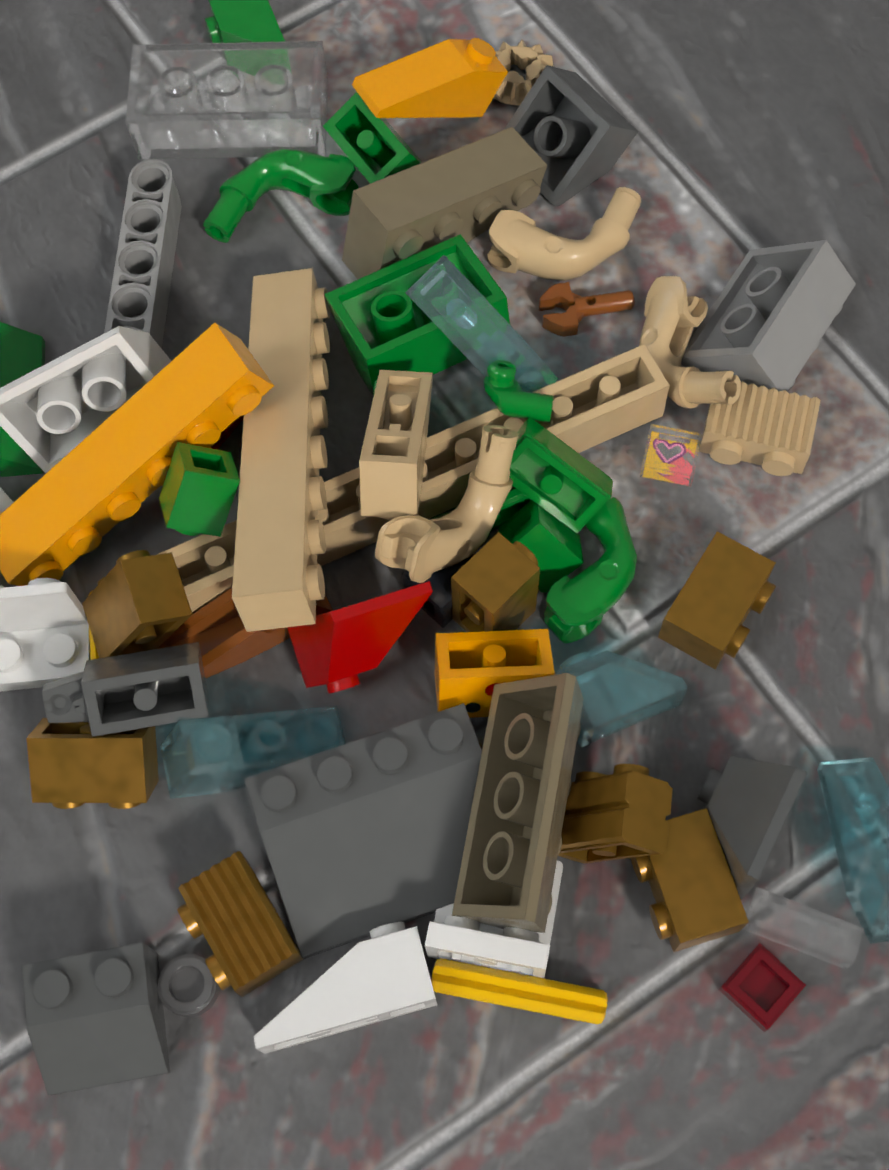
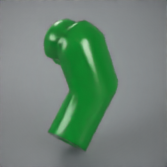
[483,360,554,422]

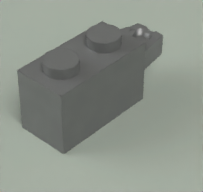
[42,642,208,737]

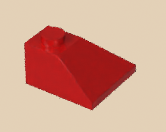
[287,581,433,694]

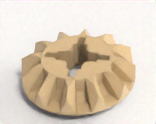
[494,39,553,106]

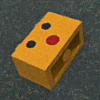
[435,629,555,718]

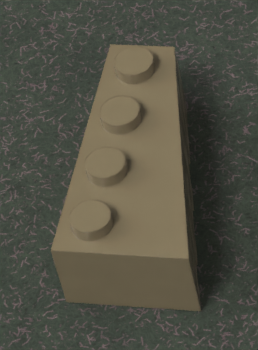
[342,127,547,279]

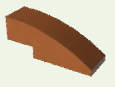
[157,588,333,678]

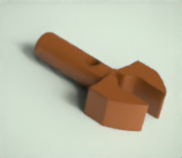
[539,282,635,337]

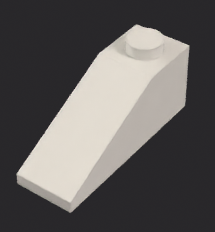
[253,922,437,1054]

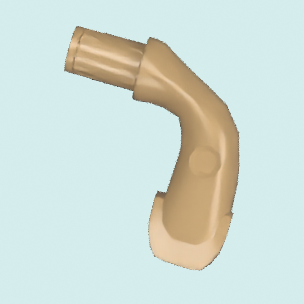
[487,187,641,281]
[639,276,741,409]
[375,425,519,583]

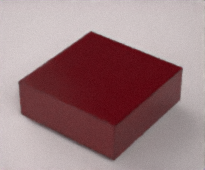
[718,943,806,1032]

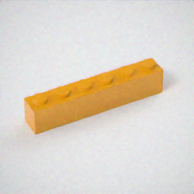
[0,322,274,586]

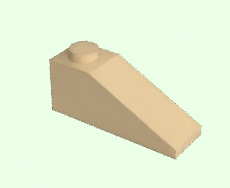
[359,370,433,520]

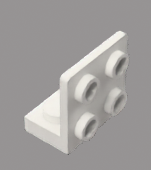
[0,578,90,692]
[425,860,563,978]

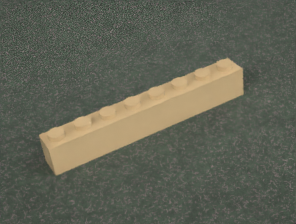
[232,268,330,632]

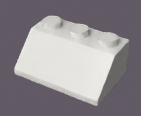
[0,326,171,473]

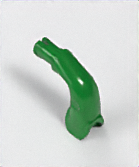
[203,148,359,243]
[544,497,637,643]

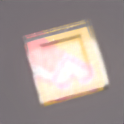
[640,424,702,487]

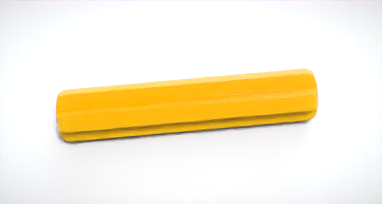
[431,958,608,1024]

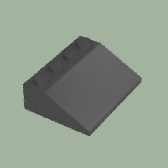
[244,703,482,959]

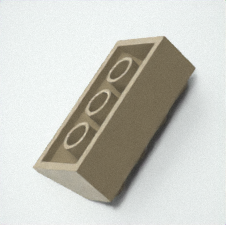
[452,673,584,933]

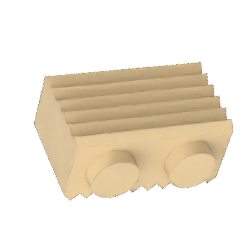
[699,381,821,476]

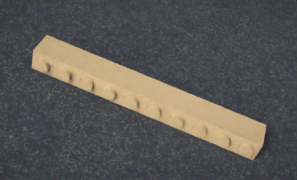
[158,344,670,614]

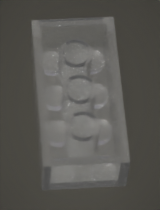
[126,41,329,159]

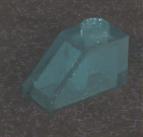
[555,650,688,747]

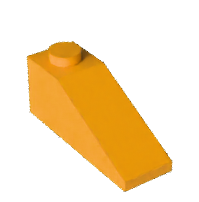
[352,38,508,118]

